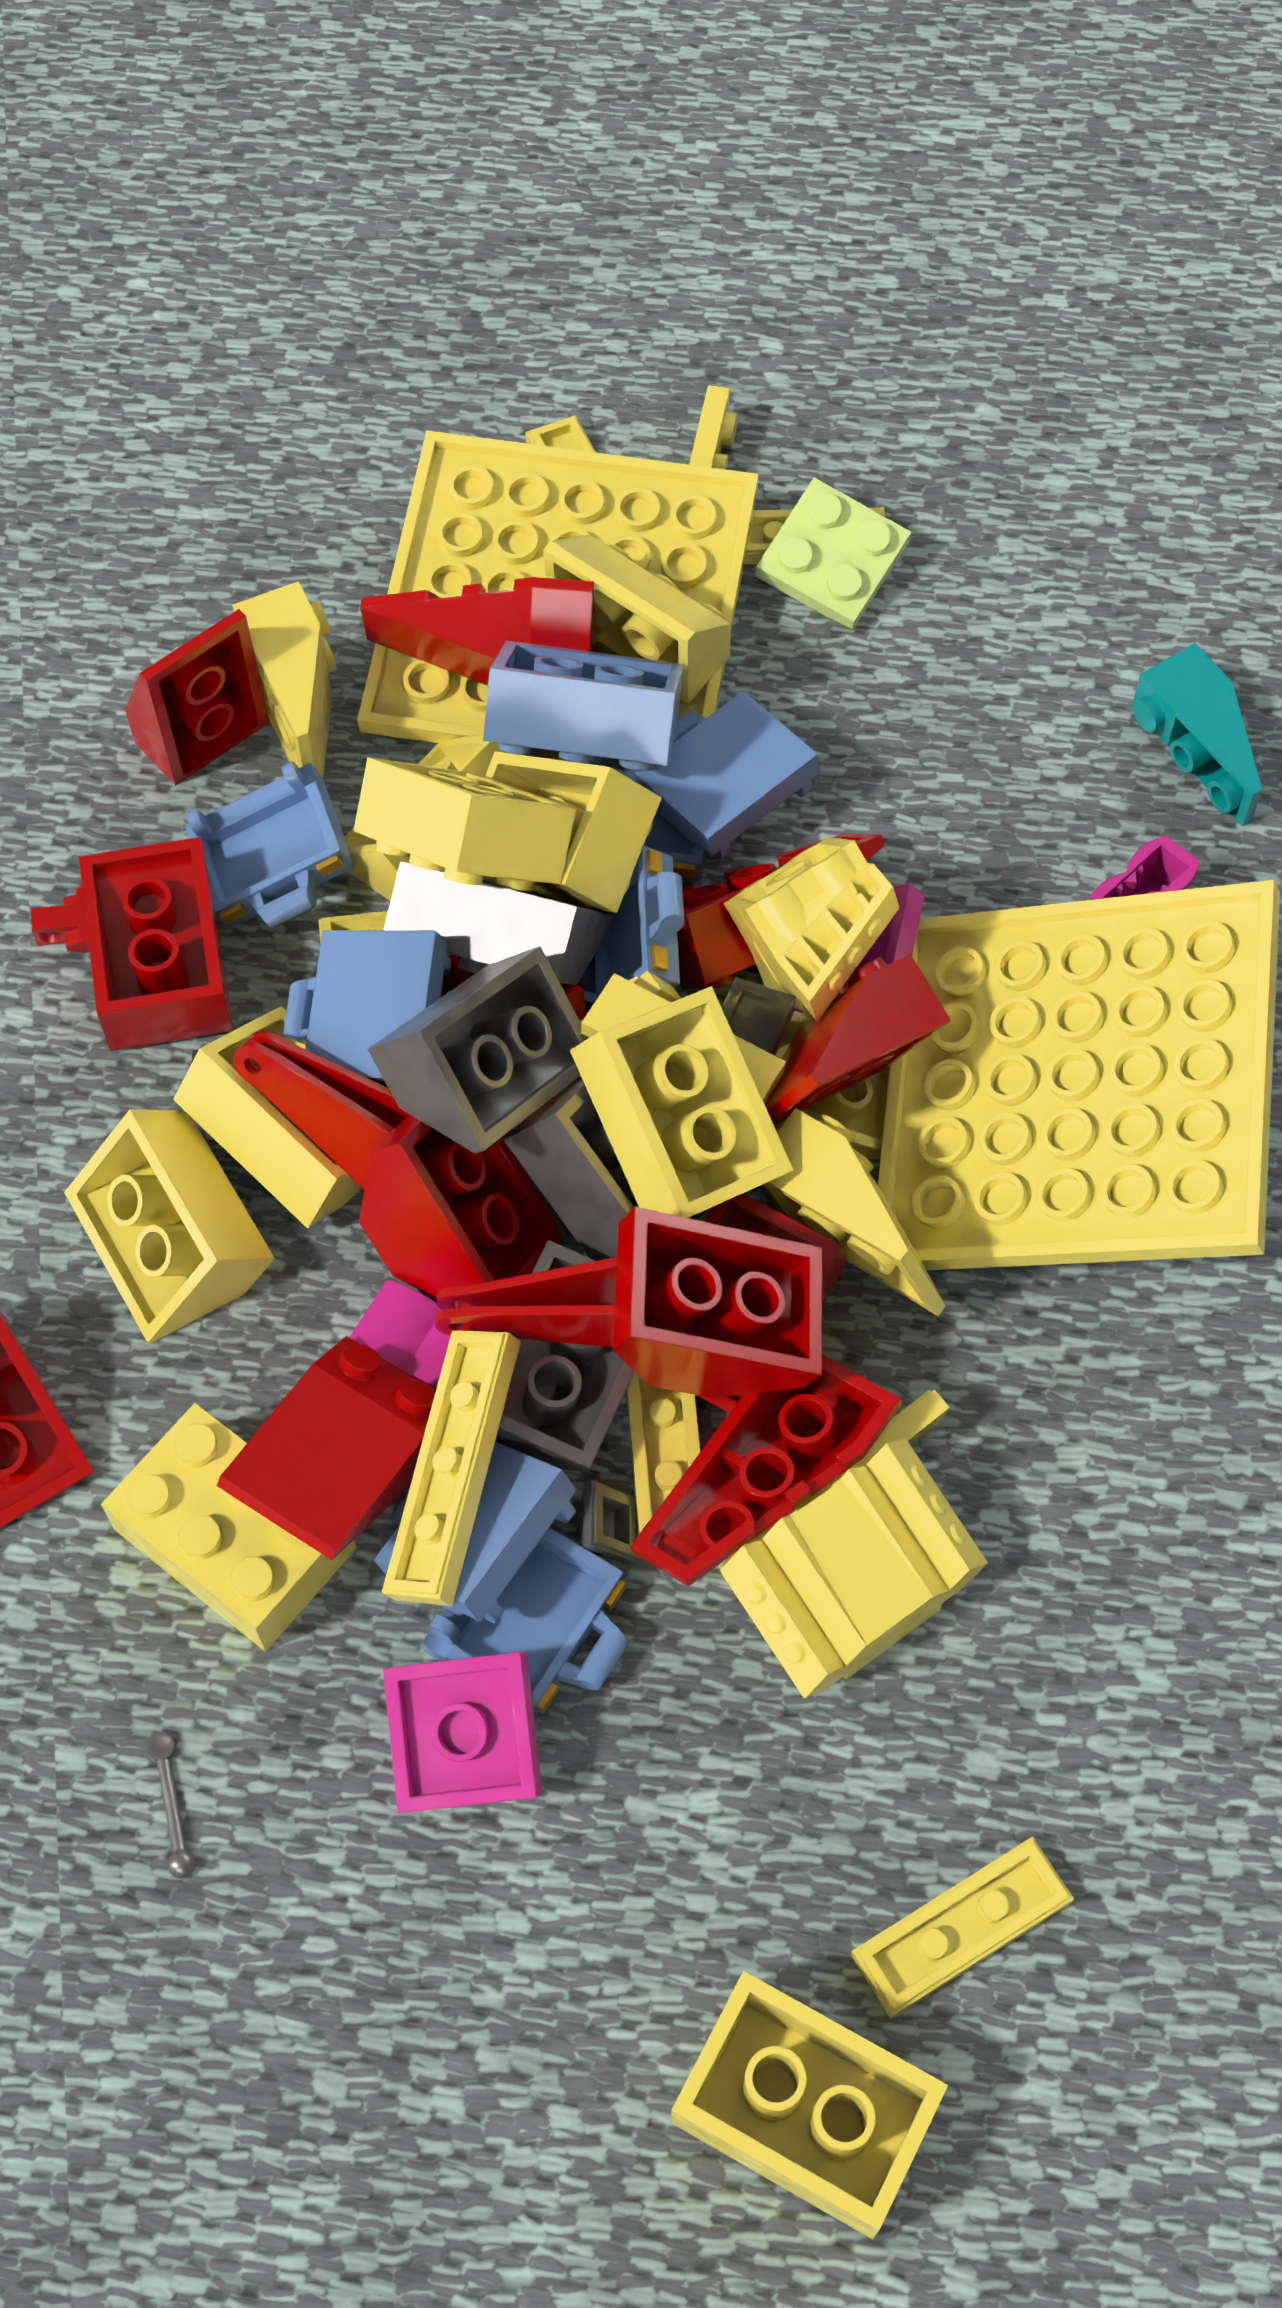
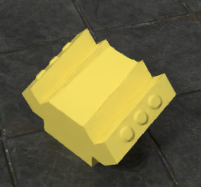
[724,837,900,1021]
[720,1438,988,1699]

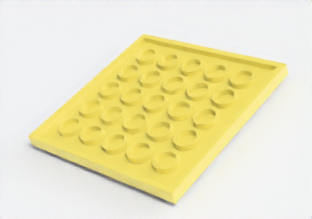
[357,430,758,763]
[878,880,1280,1270]

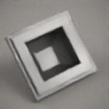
[576,1480,636,1562]

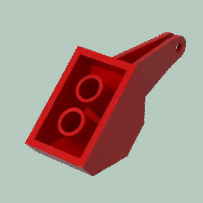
[233,1031,564,1299]
[435,1207,822,1398]

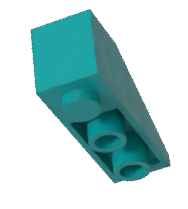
[1132,643,1262,826]

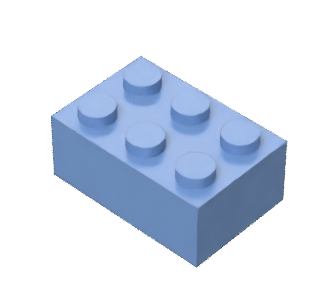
[483,640,684,771]

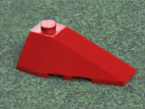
[360,577,598,686]
[677,833,884,990]
[630,1354,902,1587]

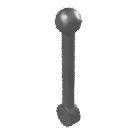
[147,1732,196,1878]

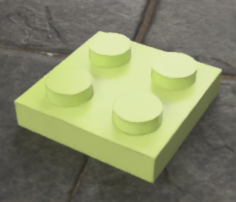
[755,478,911,629]

